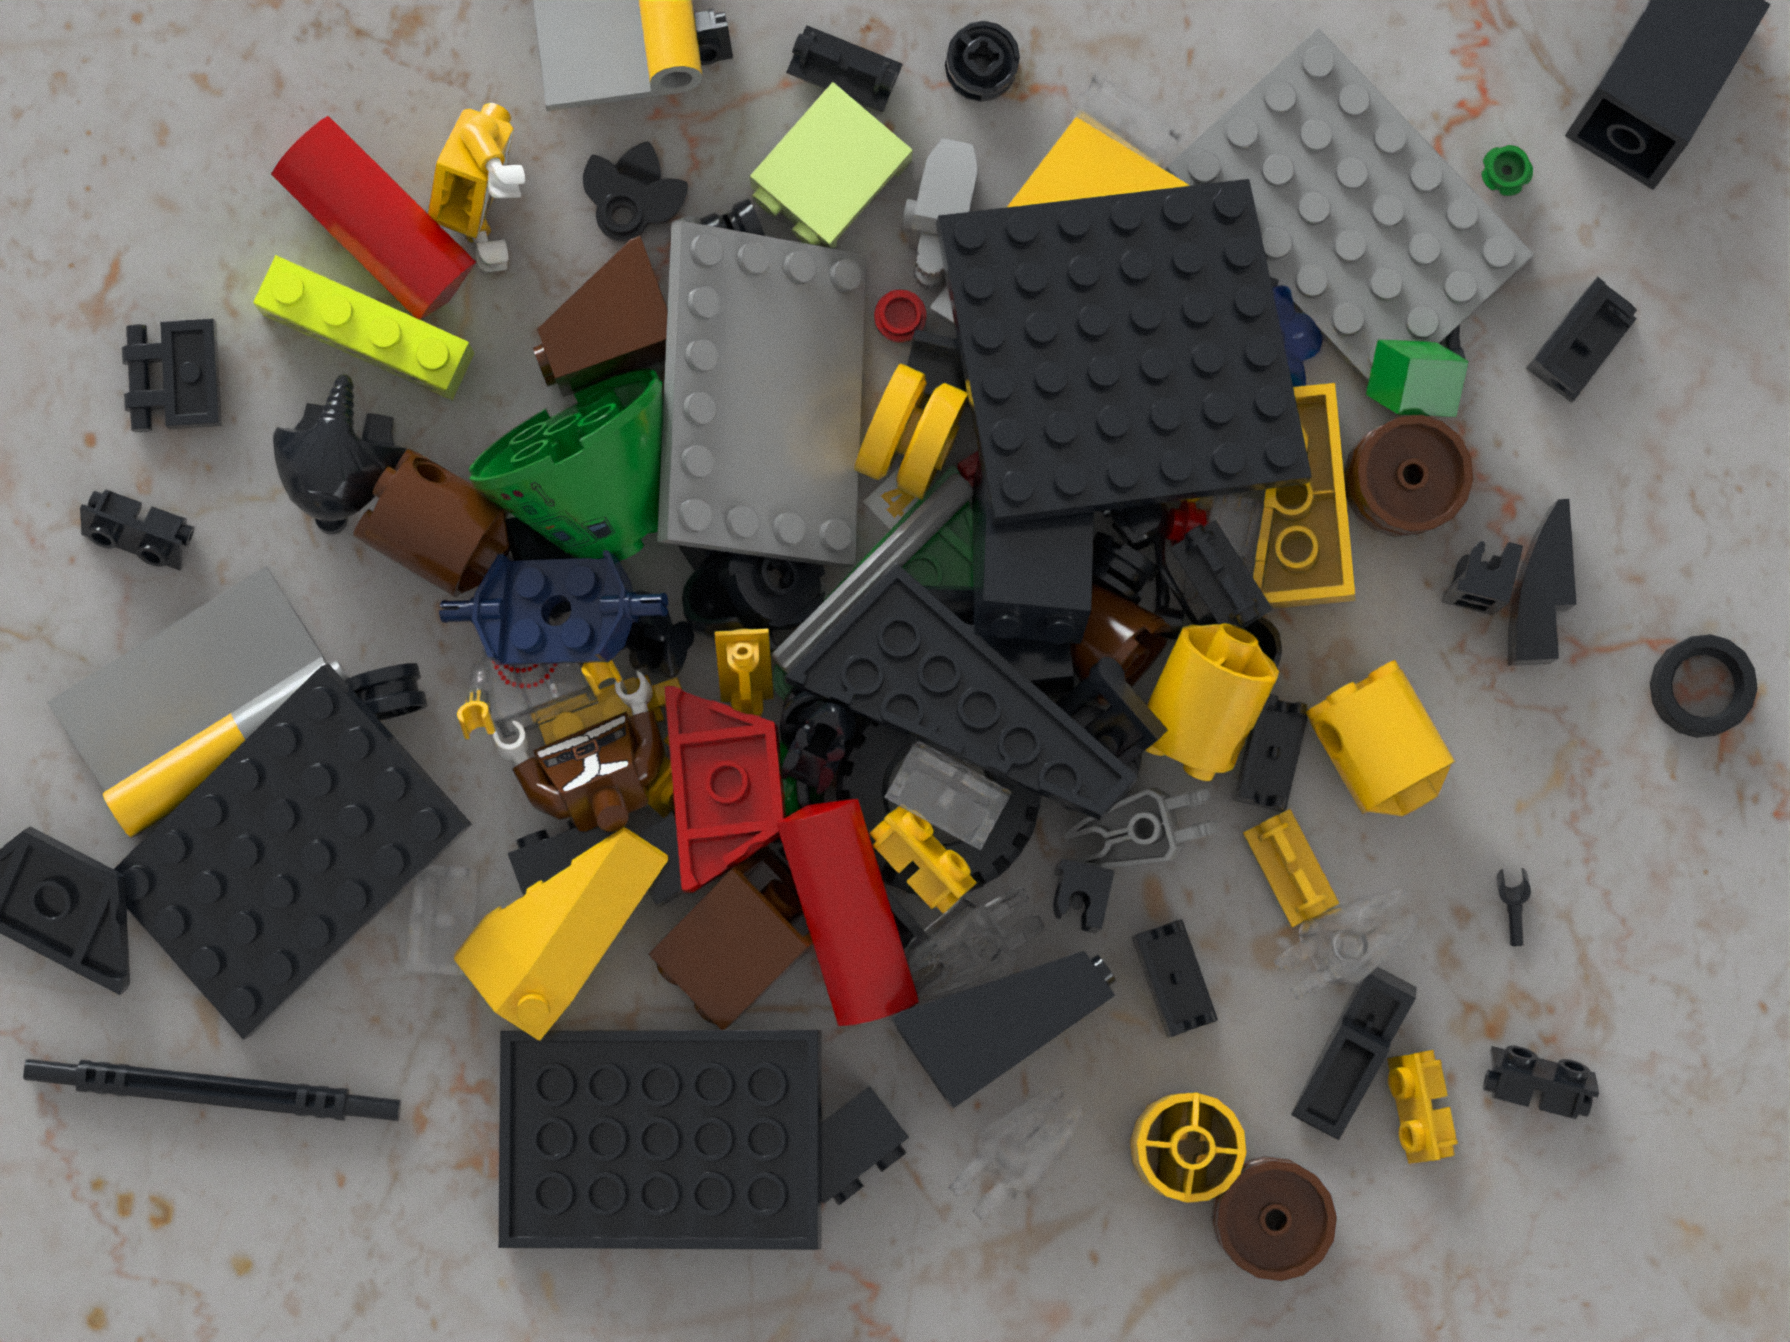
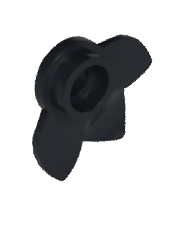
[583,141,688,242]

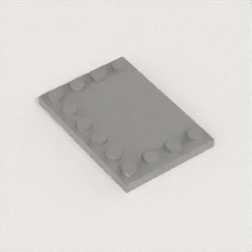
[657,221,867,568]

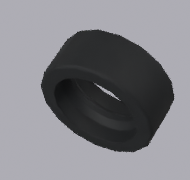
[1650,634,1758,738]

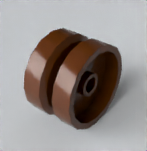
[1344,415,1474,537]
[1211,1156,1337,1281]

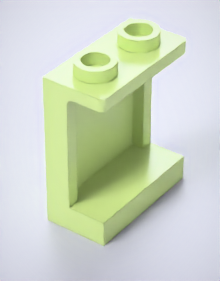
[750,82,913,249]

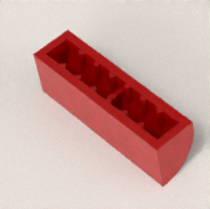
[271,116,476,320]
[776,799,919,1026]

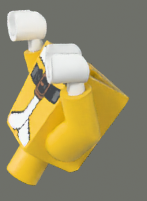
[428,103,525,272]

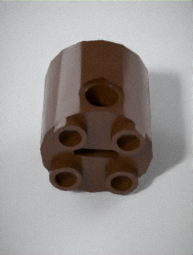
[353,449,511,598]

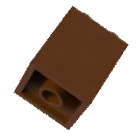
[533,236,668,397]
[648,845,814,1030]

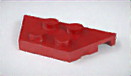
[664,686,786,893]

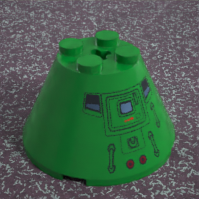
[469,368,664,561]

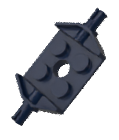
[439,550,669,665]

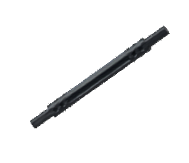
[23,1059,401,1121]

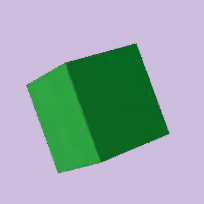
[1366,339,1469,417]

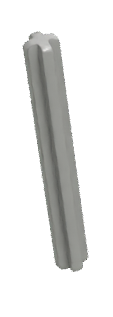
[772,473,974,673]

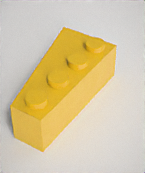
[1253,383,1356,609]

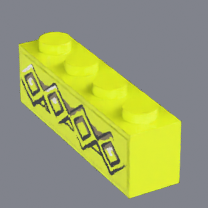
[253,255,475,401]

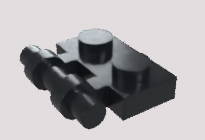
[122,318,222,432]

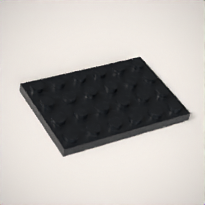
[114,664,472,1040]
[498,1030,822,1250]

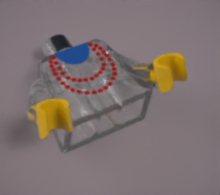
[457,617,622,739]

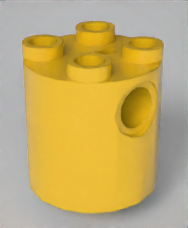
[1145,623,1279,781]
[1306,660,1456,817]
[1130,1092,1247,1203]

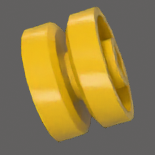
[854,363,968,500]

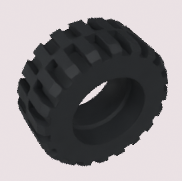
[836,719,1041,896]

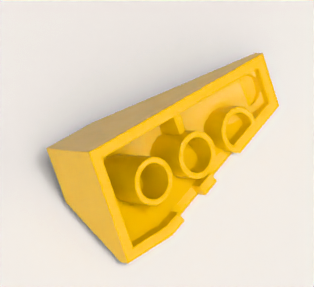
[454,827,668,1041]

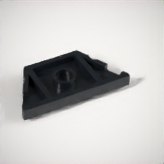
[0,826,130,995]

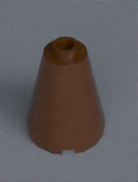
[1070,581,1172,706]

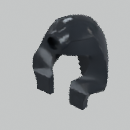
[273,374,407,534]

